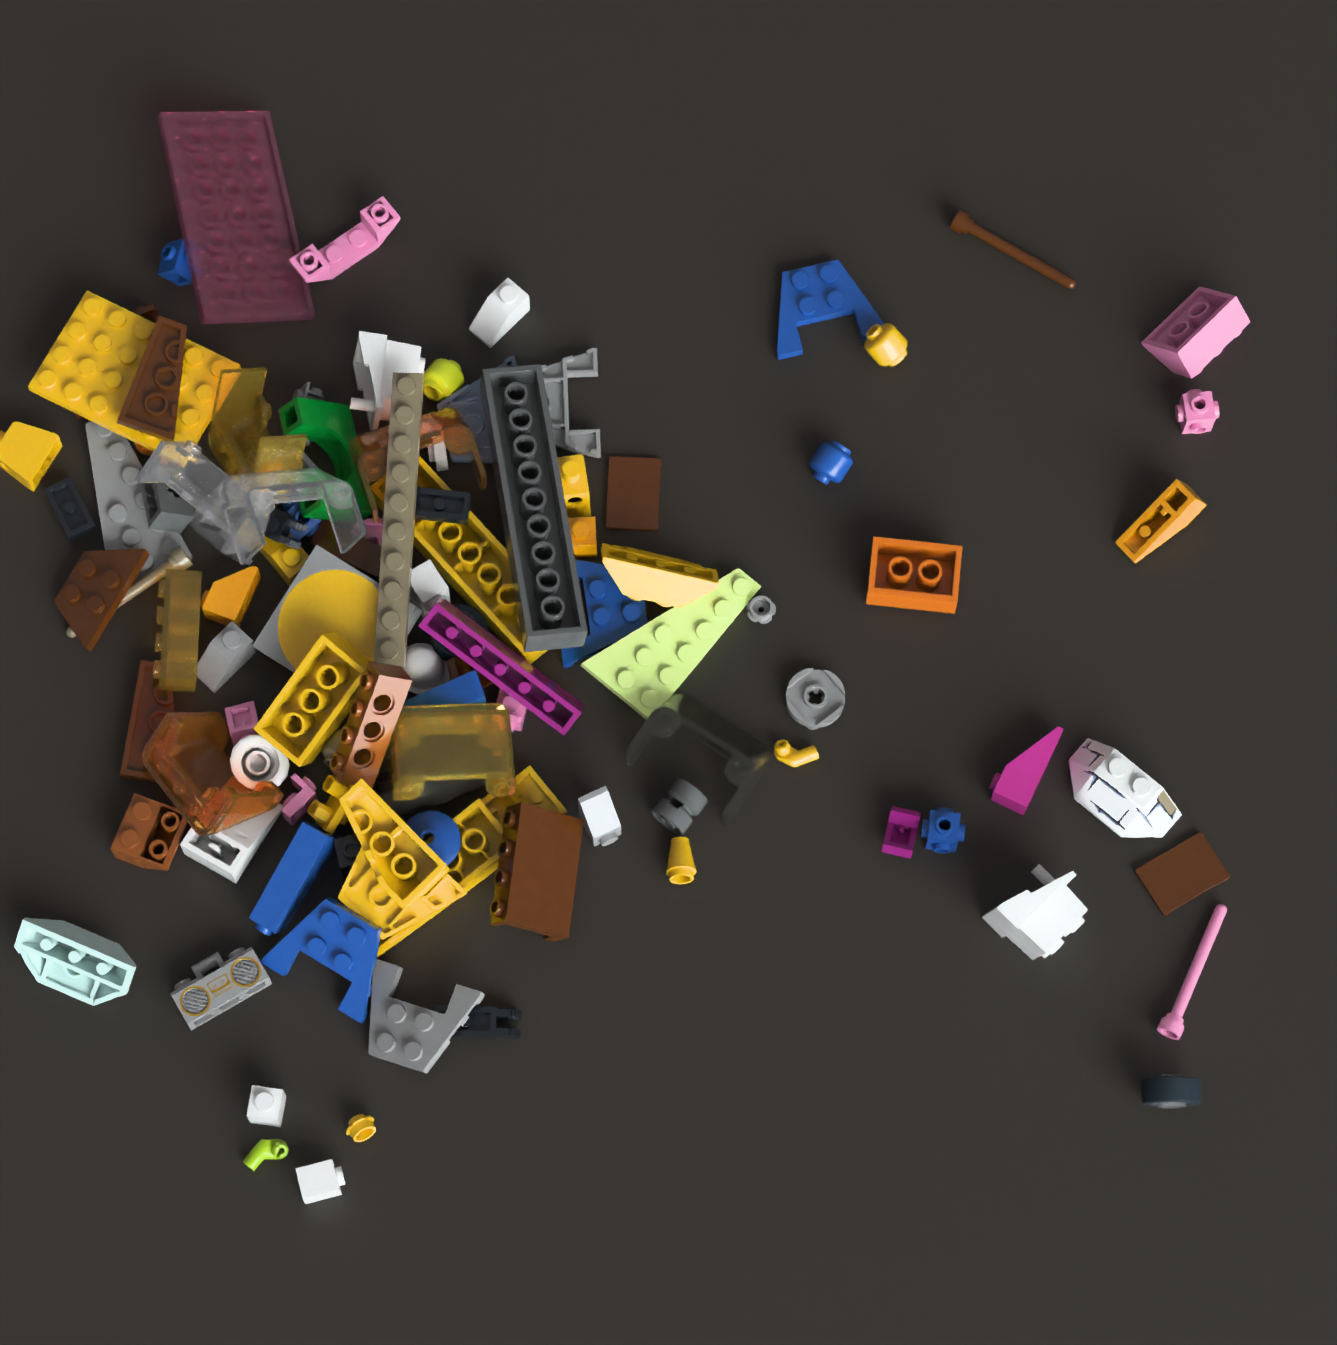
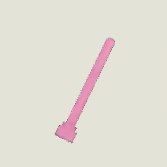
[1157,904,1227,1040]

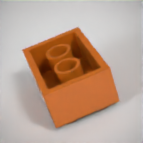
[866,536,963,614]

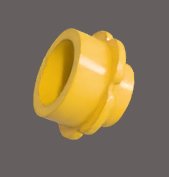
[346,1114,376,1142]

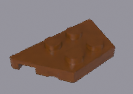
[54,548,150,652]

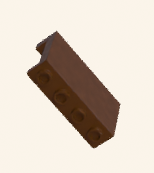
[490,802,584,942]

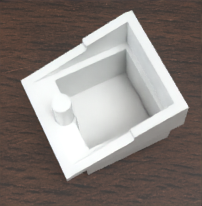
[350,331,426,434]
[982,864,1088,960]

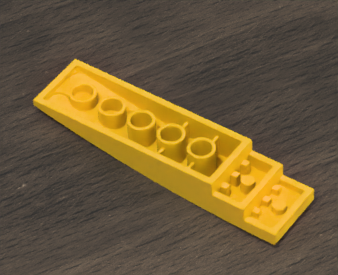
[344,765,568,958]

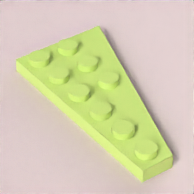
[580,568,761,723]

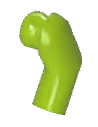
[242,1139,289,1171]

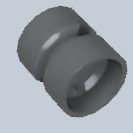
[651,778,708,836]

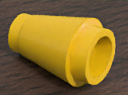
[666,837,697,884]

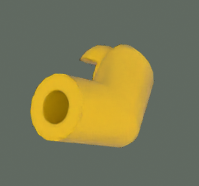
[774,739,819,767]

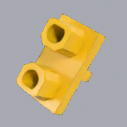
[307,775,354,834]

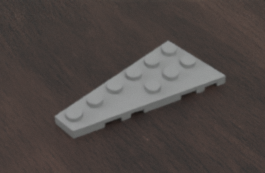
[85,421,193,583]

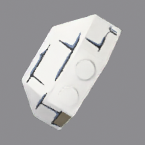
[1068,738,1182,838]

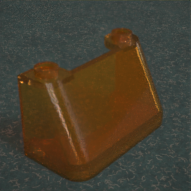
[142,712,284,836]

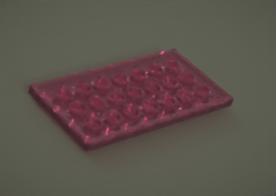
[157,111,315,324]

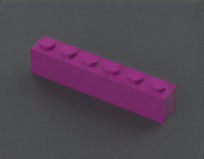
[419,596,585,736]

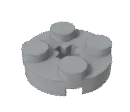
[785,668,845,730]

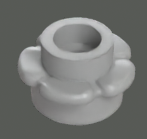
[747,595,776,624]

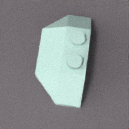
[14,918,137,1006]

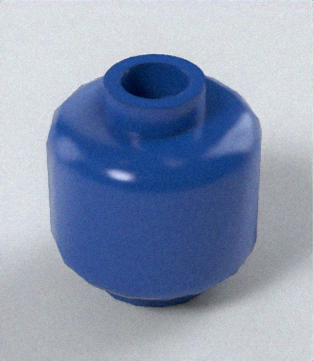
[809,440,853,485]

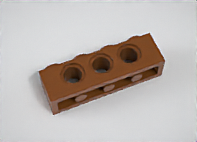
[330,661,412,788]

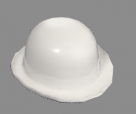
[404,643,450,695]
[230,734,290,791]

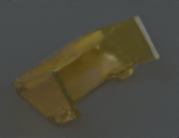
[208,367,307,507]

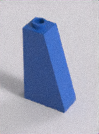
[386,670,489,752]
[249,822,342,936]

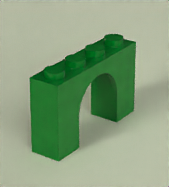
[278,397,375,524]

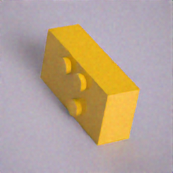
[254,631,370,767]

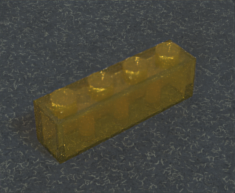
[153,569,202,692]

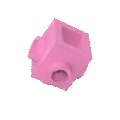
[1175,389,1219,434]

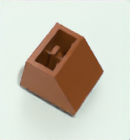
[110,793,191,871]

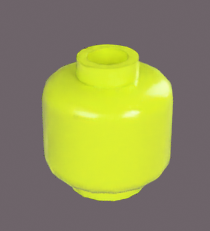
[423,358,464,401]

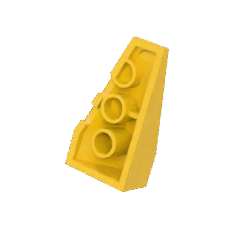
[339,778,450,910]

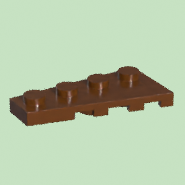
[117,315,187,444]
[120,660,180,787]

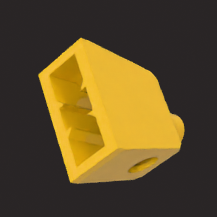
[0,421,63,492]
[557,454,591,518]

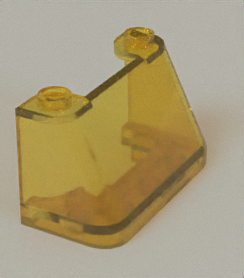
[387,703,516,801]

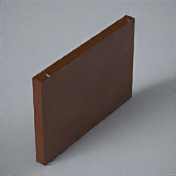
[604,456,662,532]
[1134,832,1231,917]

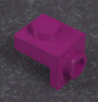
[881,806,921,859]

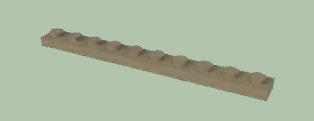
[374,372,424,669]

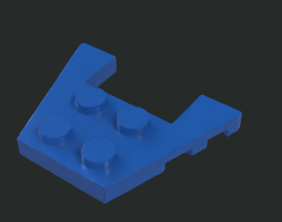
[776,259,884,360]
[561,559,648,668]
[261,897,382,1024]

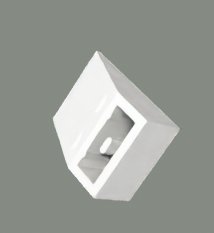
[180,777,284,883]

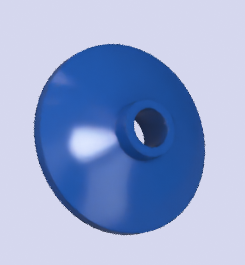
[406,811,461,866]

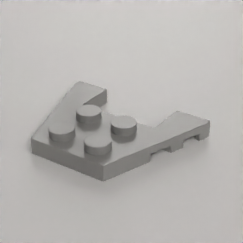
[541,348,601,458]
[368,959,485,1074]

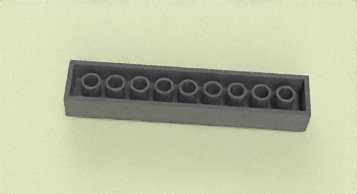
[480,364,588,652]

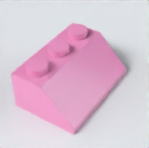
[1141,286,1250,379]

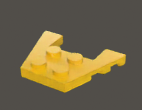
[338,846,467,940]

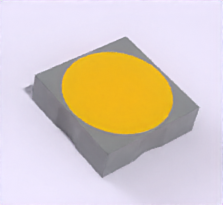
[252,544,423,672]

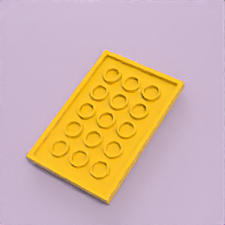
[28,290,241,466]

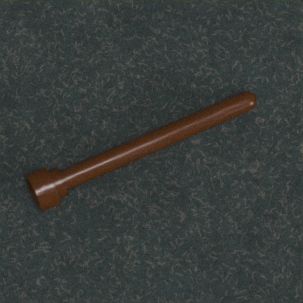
[950,209,1076,289]

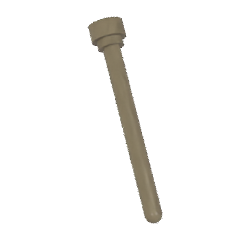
[66,545,193,638]

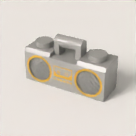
[170,947,272,1031]

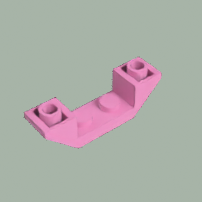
[289,196,400,283]

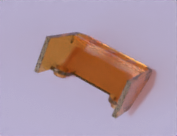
[350,408,487,523]

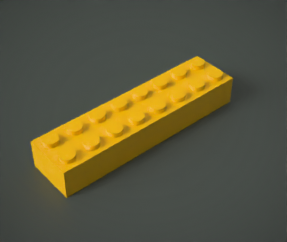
[370,455,547,664]

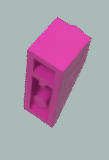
[989,726,1064,815]

